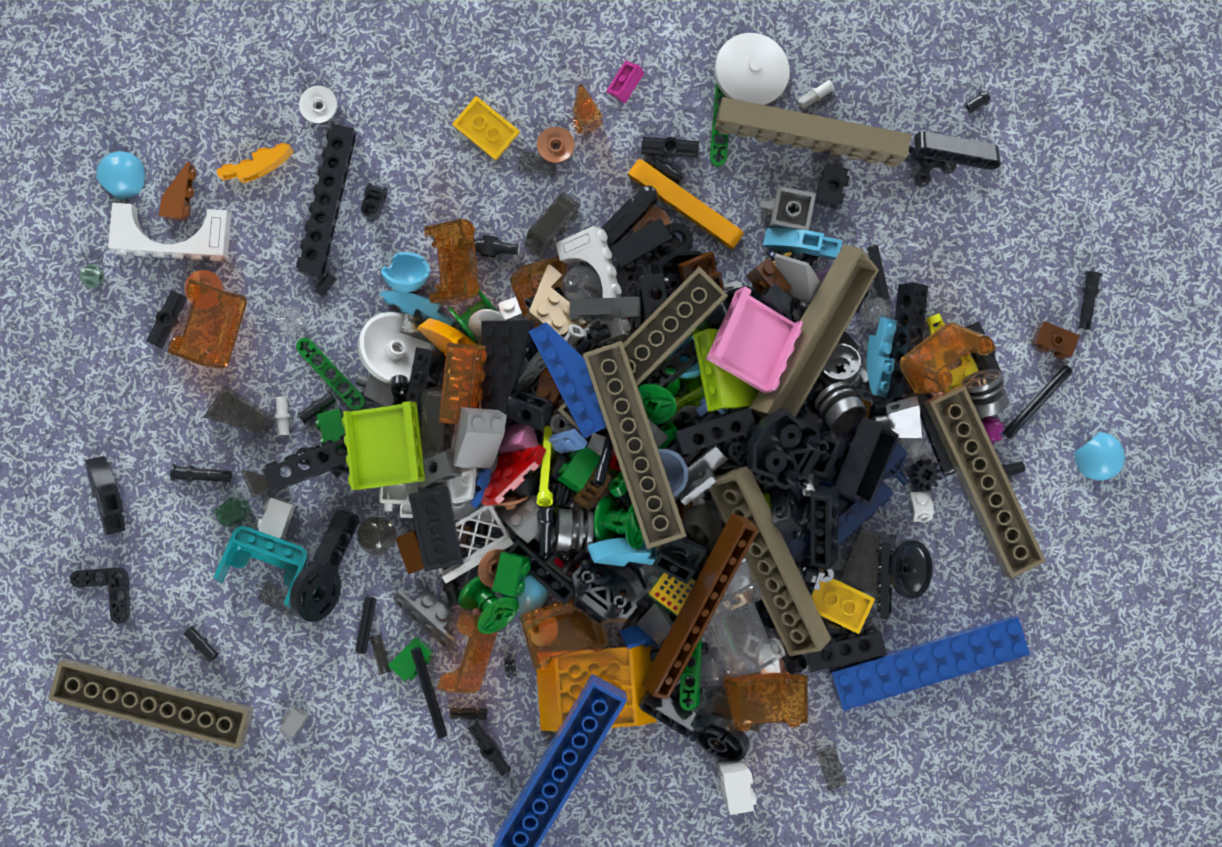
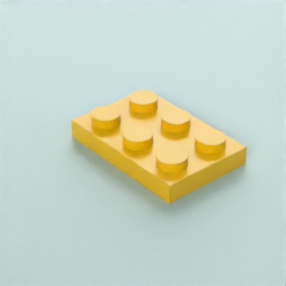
[452,96,520,161]
[811,578,875,634]

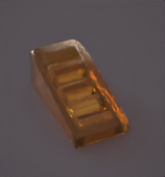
[573,466,612,510]

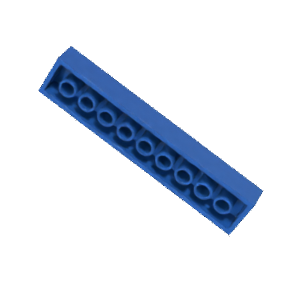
[829,616,1030,711]
[493,674,627,847]

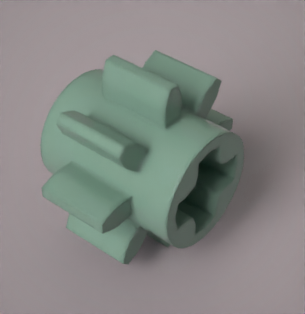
[80,264,104,288]

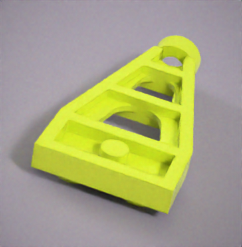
[925,313,979,392]
[537,426,554,507]

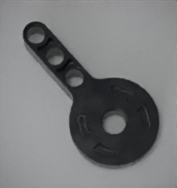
[290,509,359,622]
[639,690,750,761]

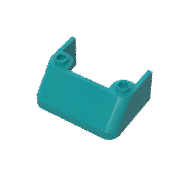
[213,526,308,609]

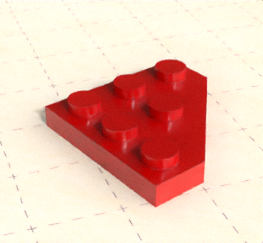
[481,445,546,506]

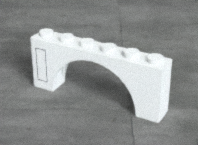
[108,203,231,262]
[556,226,631,352]

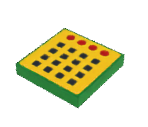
[648,572,696,616]

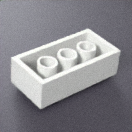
[717,760,757,815]

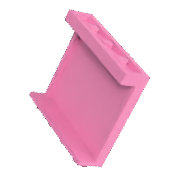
[706,287,803,394]

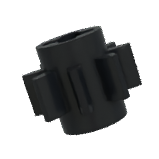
[586,321,611,347]

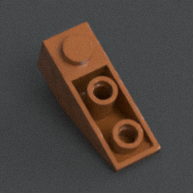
[159,162,197,222]

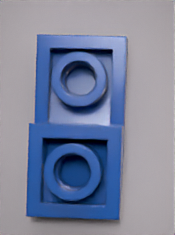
[470,468,491,509]
[620,626,657,649]

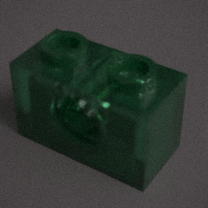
[212,497,252,527]

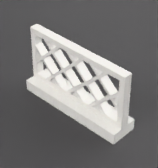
[438,505,514,583]

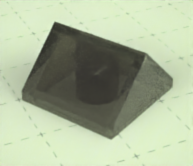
[241,469,271,498]

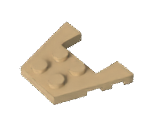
[527,264,592,337]

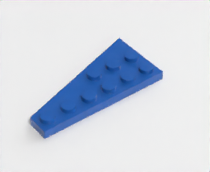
[529,322,607,438]

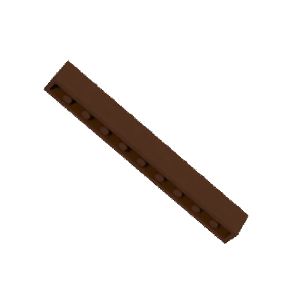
[642,513,759,700]

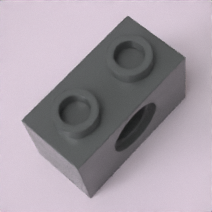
[418,450,462,489]

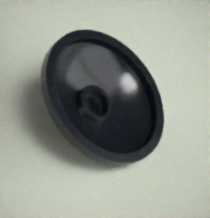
[889,540,933,599]

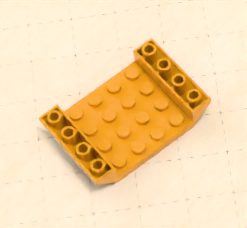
[535,644,657,732]

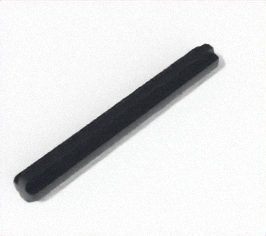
[1003,365,1073,439]
[411,647,447,739]

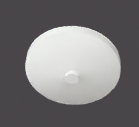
[714,33,790,106]
[358,312,434,385]

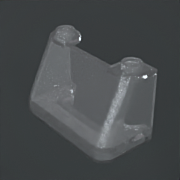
[708,581,786,677]

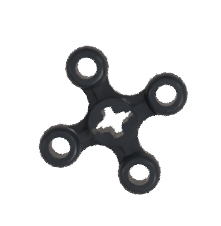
[904,132,957,188]

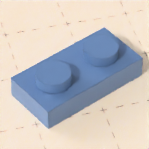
[548,429,588,454]

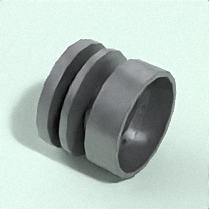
[821,343,861,390]
[961,369,1010,417]
[814,382,867,433]
[555,509,595,552]

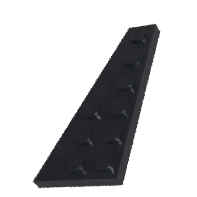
[481,320,536,425]

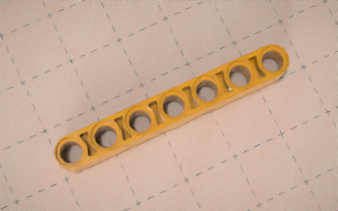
[627,159,744,250]

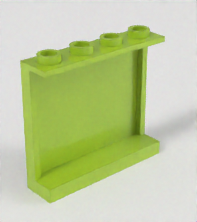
[693,329,759,411]
[342,401,425,490]

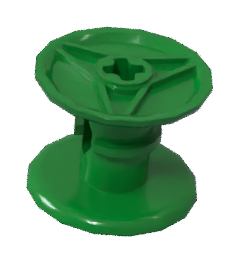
[447,286,496,345]
[638,364,680,424]
[594,495,645,549]
[458,576,519,634]

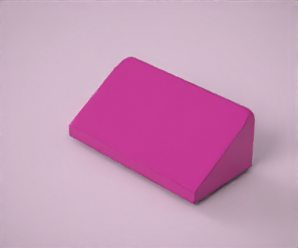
[606,60,644,103]

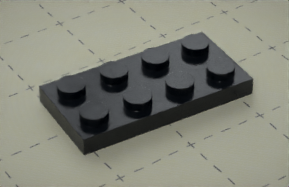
[408,486,464,572]

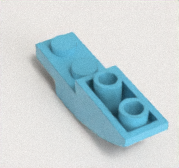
[762,228,843,260]
[380,290,456,327]
[867,317,897,397]
[587,538,657,566]

